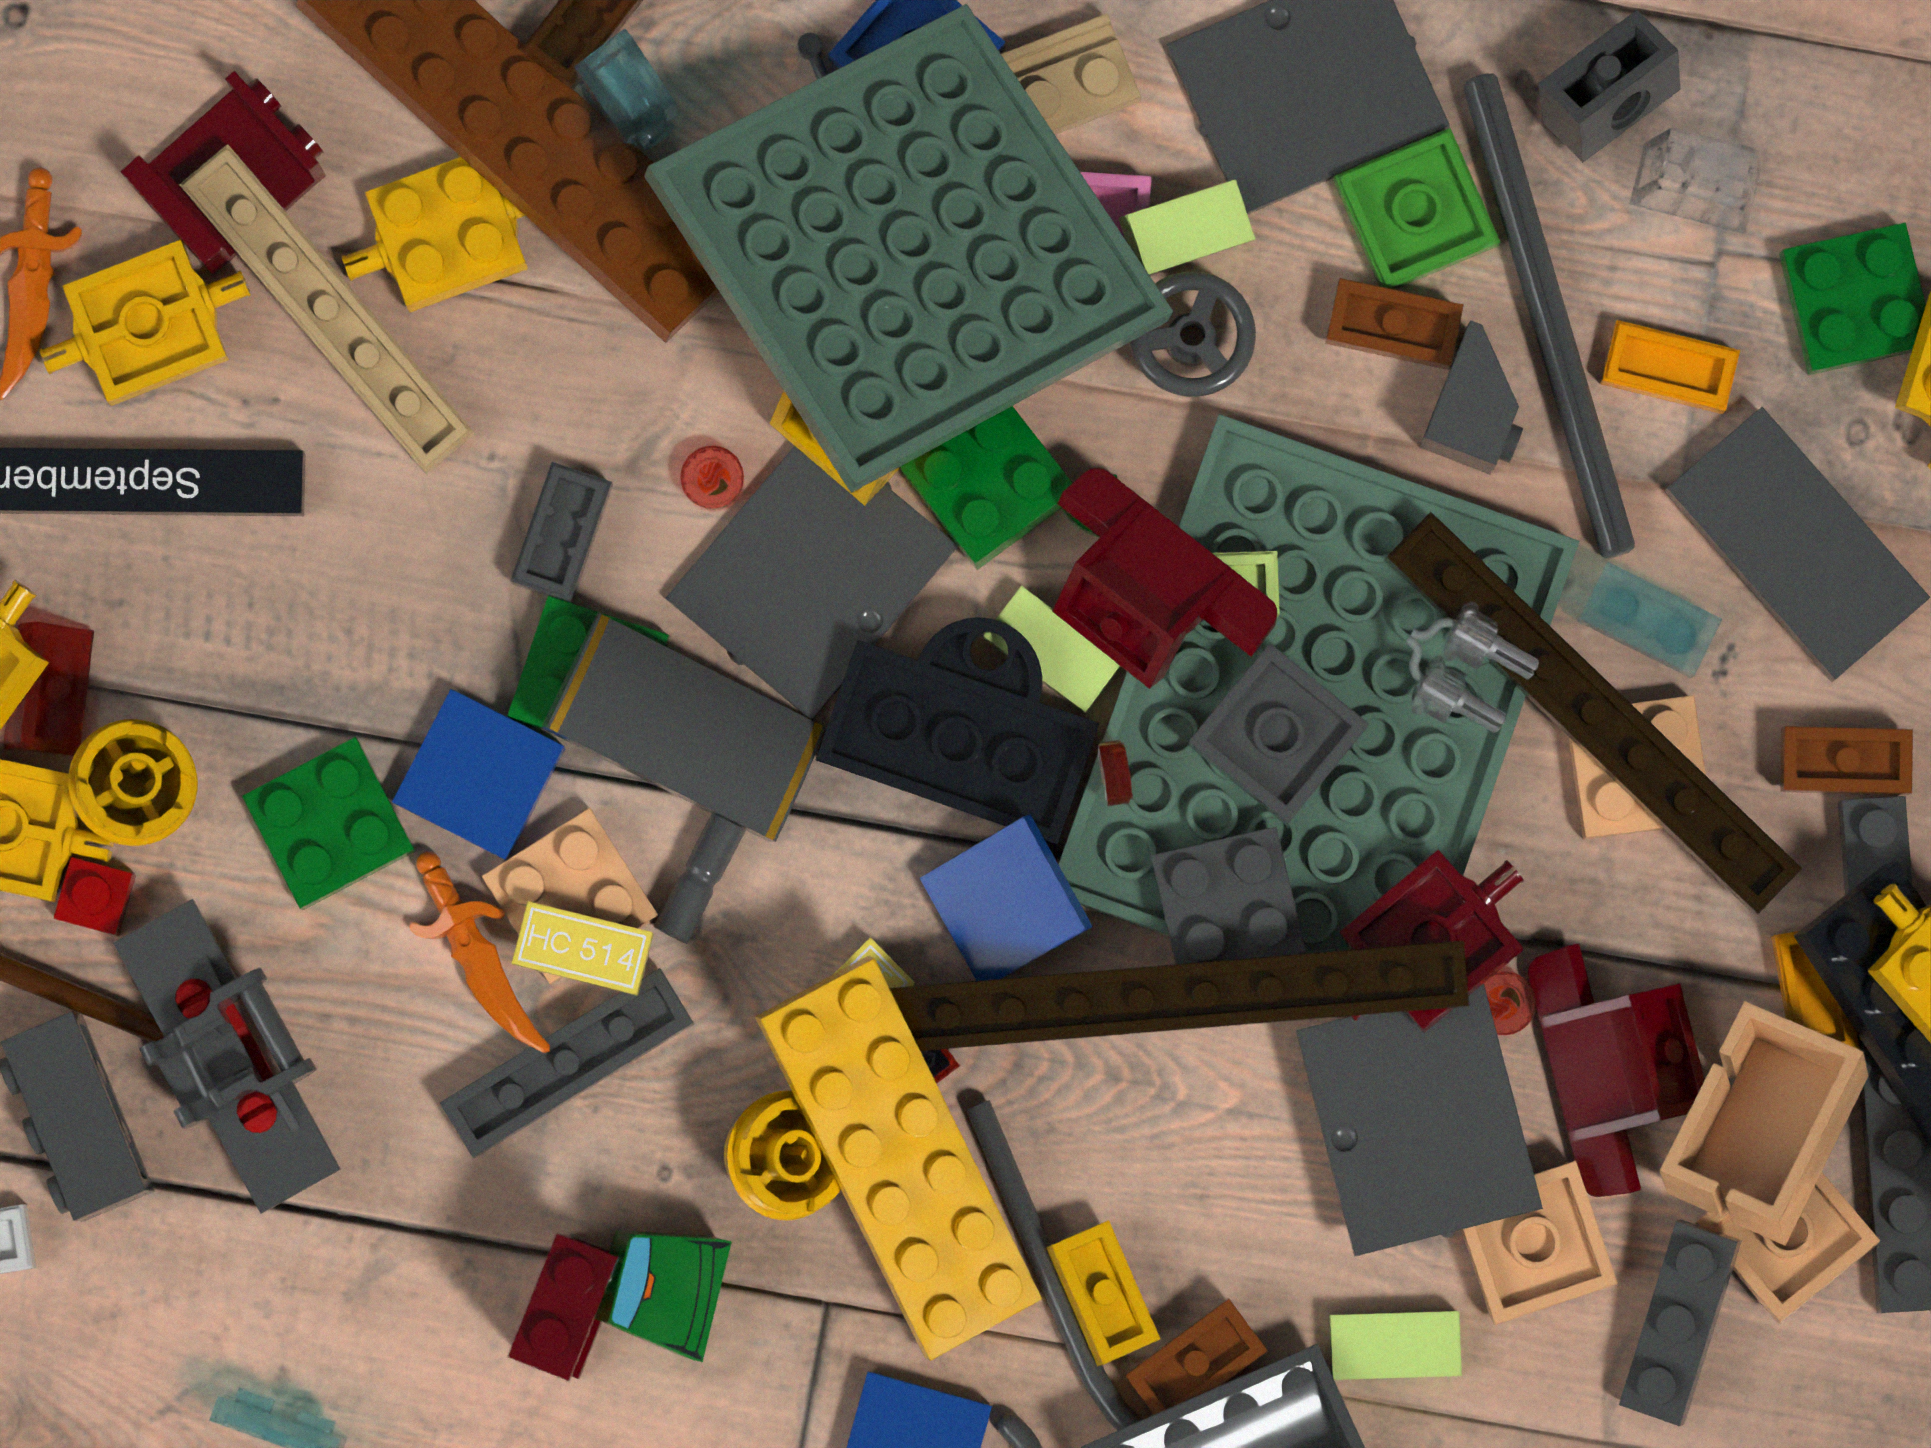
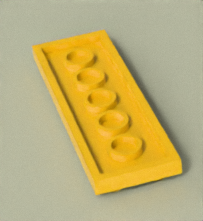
[755,956,1042,1361]

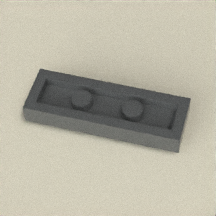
[1619,1219,1742,1426]

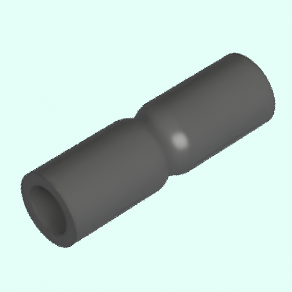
[653,813,746,944]

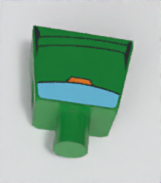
[595,1230,732,1362]

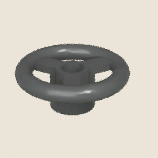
[1130,271,1256,397]

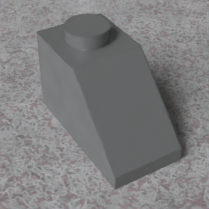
[1419,320,1523,475]

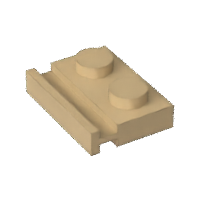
[1001,13,1141,135]

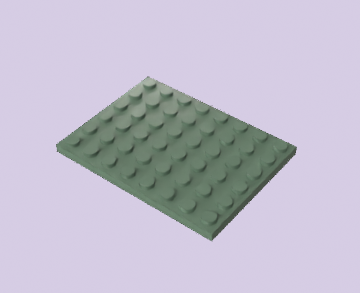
[1058,414,1580,953]

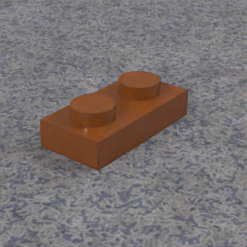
[1325,278,1464,370]
[1780,726,1913,795]
[1125,1298,1268,1415]

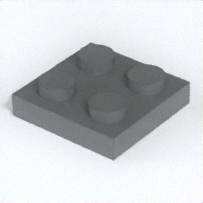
[1188,643,1370,825]
[1150,827,1306,964]

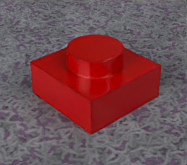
[53,857,136,937]

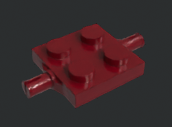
[1339,850,1524,1033]

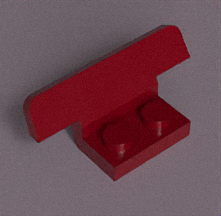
[1052,468,1277,689]
[1528,943,1705,1197]

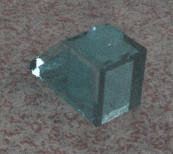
[574,28,679,150]

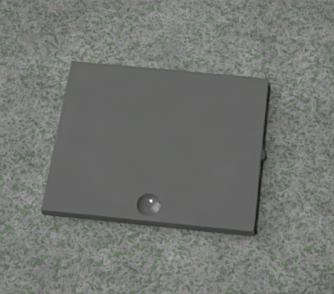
[1166,0,1450,215]
[666,446,958,720]
[1296,984,1543,1257]

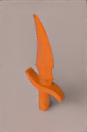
[0,167,82,400]
[409,851,550,1053]

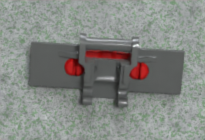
[114,899,341,1214]

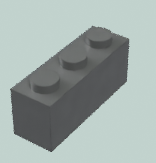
[0,1011,155,1222]

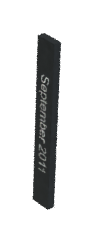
[0,448,306,516]

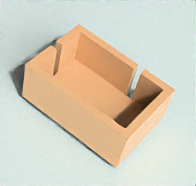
[1660,1001,1868,1245]

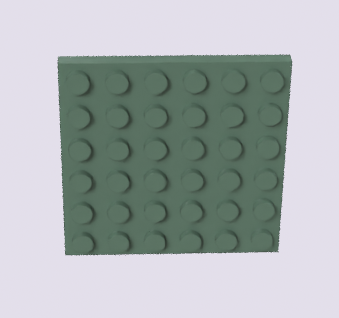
[645,4,1174,493]

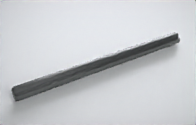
[1463,73,1635,558]

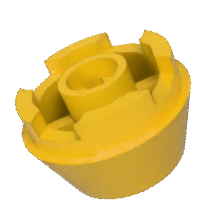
[68,719,198,846]
[724,1090,841,1220]

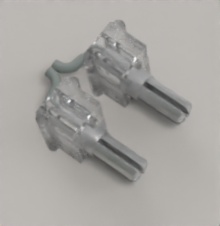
[1406,602,1539,733]

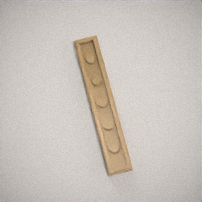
[179,144,475,475]

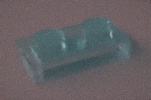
[1577,562,1722,678]
[209,1387,347,1448]

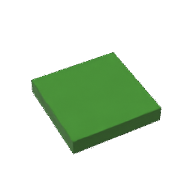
[1333,128,1500,289]

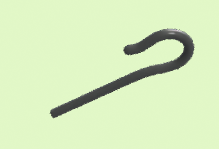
[966,1100,1142,1448]

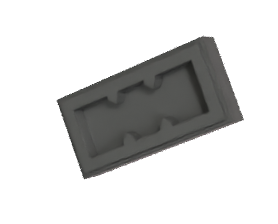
[510,462,613,603]

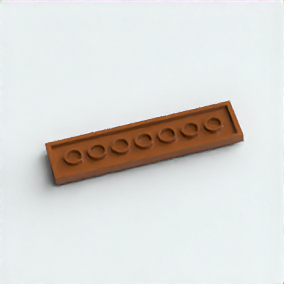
[296,0,719,343]

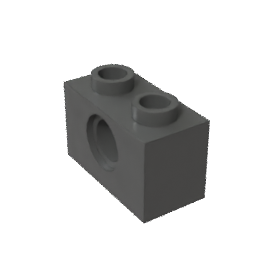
[1539,10,1681,162]

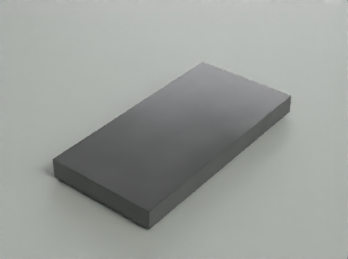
[1665,406,1931,682]

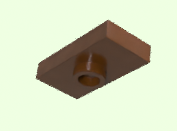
[520,0,643,90]

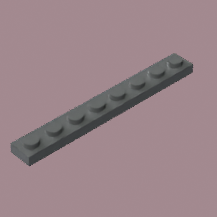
[1838,796,1931,1313]

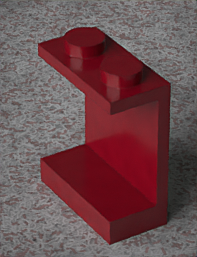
[120,71,326,276]
[507,1233,619,1381]

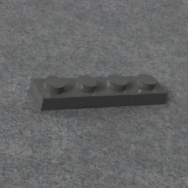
[440,968,694,1158]

